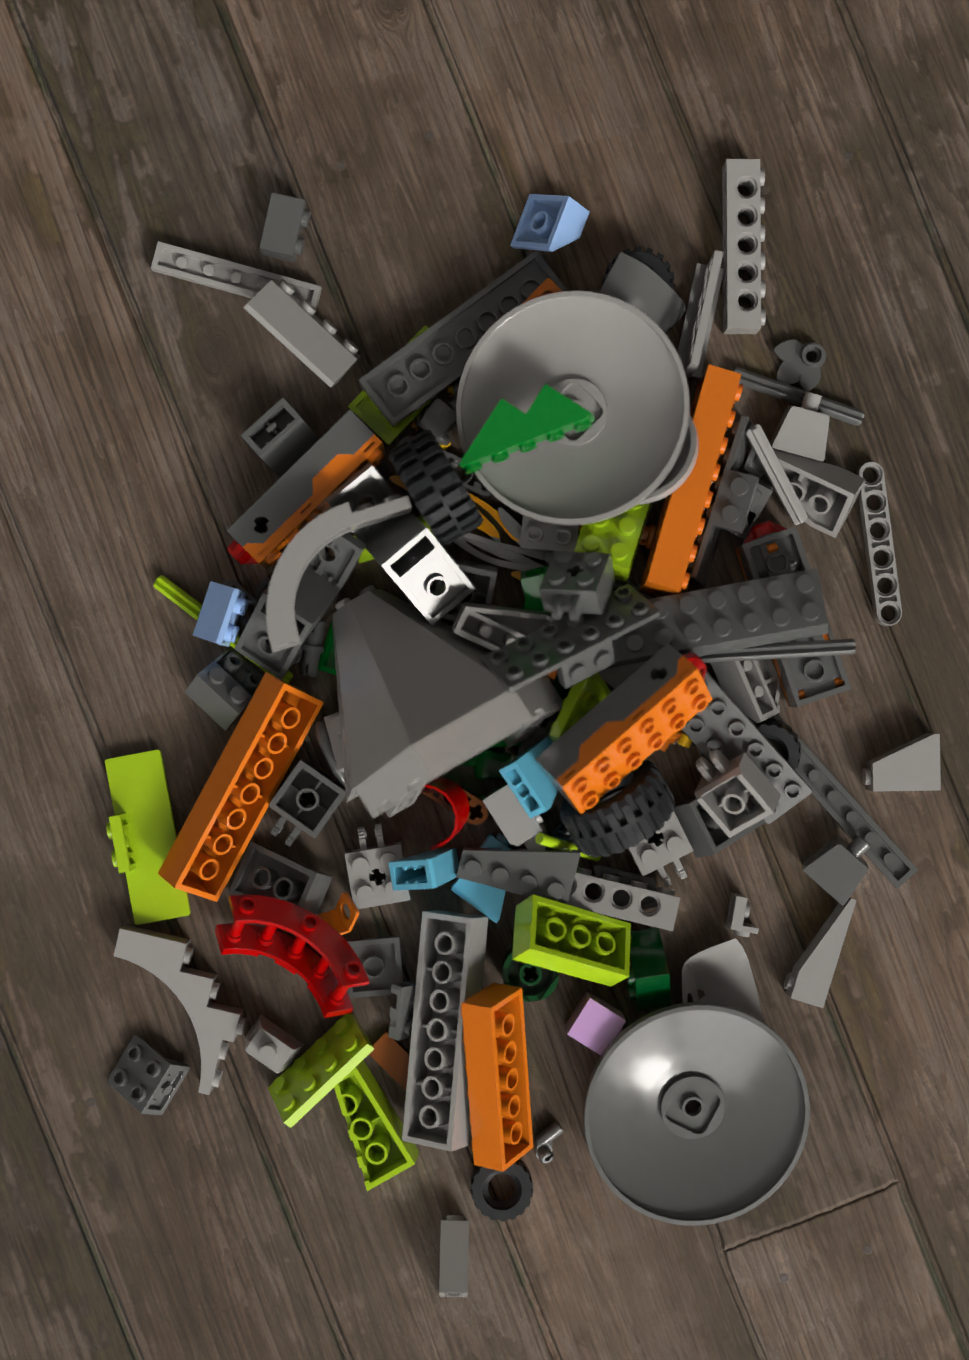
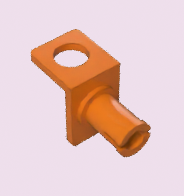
[317,892,359,935]

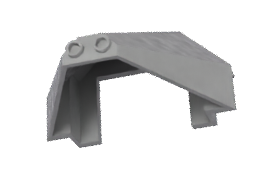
[332,585,563,818]

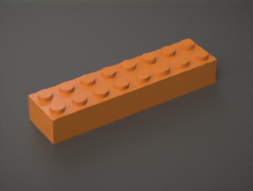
[639,364,743,597]
[157,672,324,902]

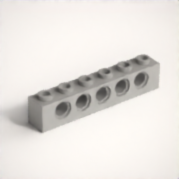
[722,159,766,334]
[508,867,680,931]

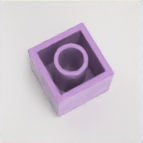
[565,991,626,1055]

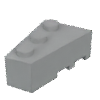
[451,602,556,651]

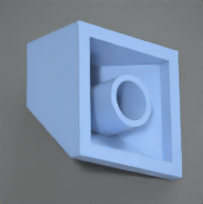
[510,194,590,252]

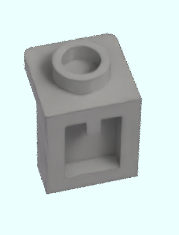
[726,892,759,937]

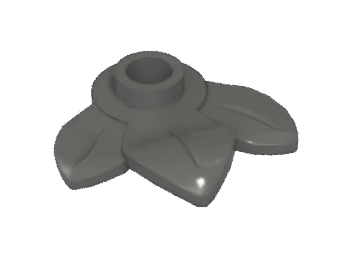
[773,339,826,391]

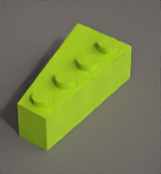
[334,1060,420,1191]

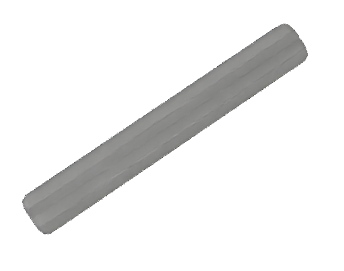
[745,424,808,525]

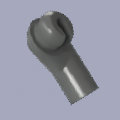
[535,1120,564,1164]

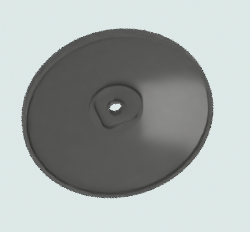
[583,1002,810,1226]

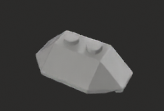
[711,659,780,723]

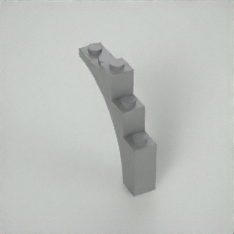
[113,925,246,1095]

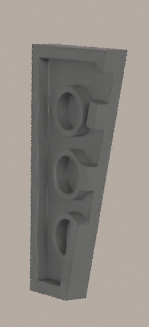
[456,848,581,904]

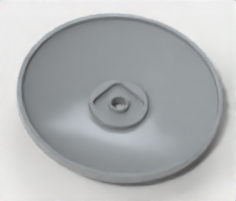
[456,291,690,525]

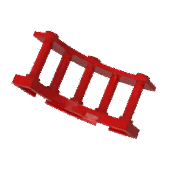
[215,895,370,1018]

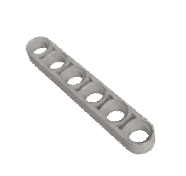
[856,462,902,626]

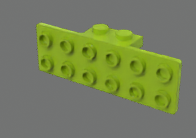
[105,749,191,925]

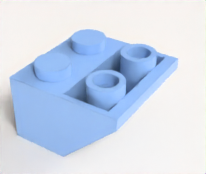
[193,581,249,647]

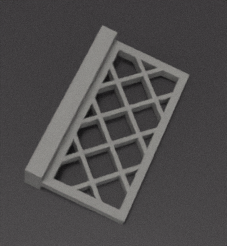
[677,250,724,380]

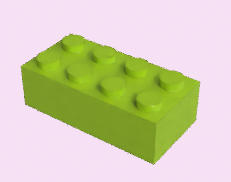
[574,502,653,583]
[512,895,631,987]

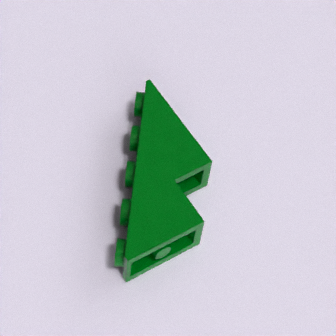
[458,384,595,474]

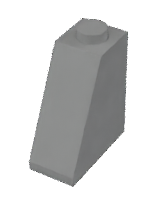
[862,733,941,791]
[439,1215,469,1297]

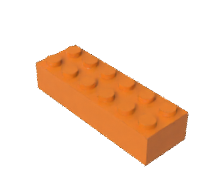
[461,983,533,1172]

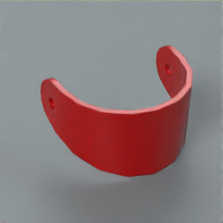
[424,778,470,850]

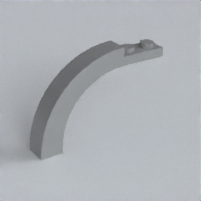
[266,495,412,653]

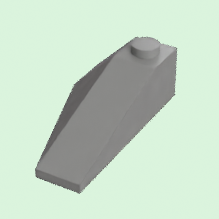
[744,448,865,538]

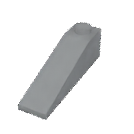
[784,897,856,1008]

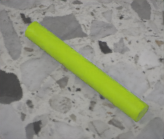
[535,833,601,862]

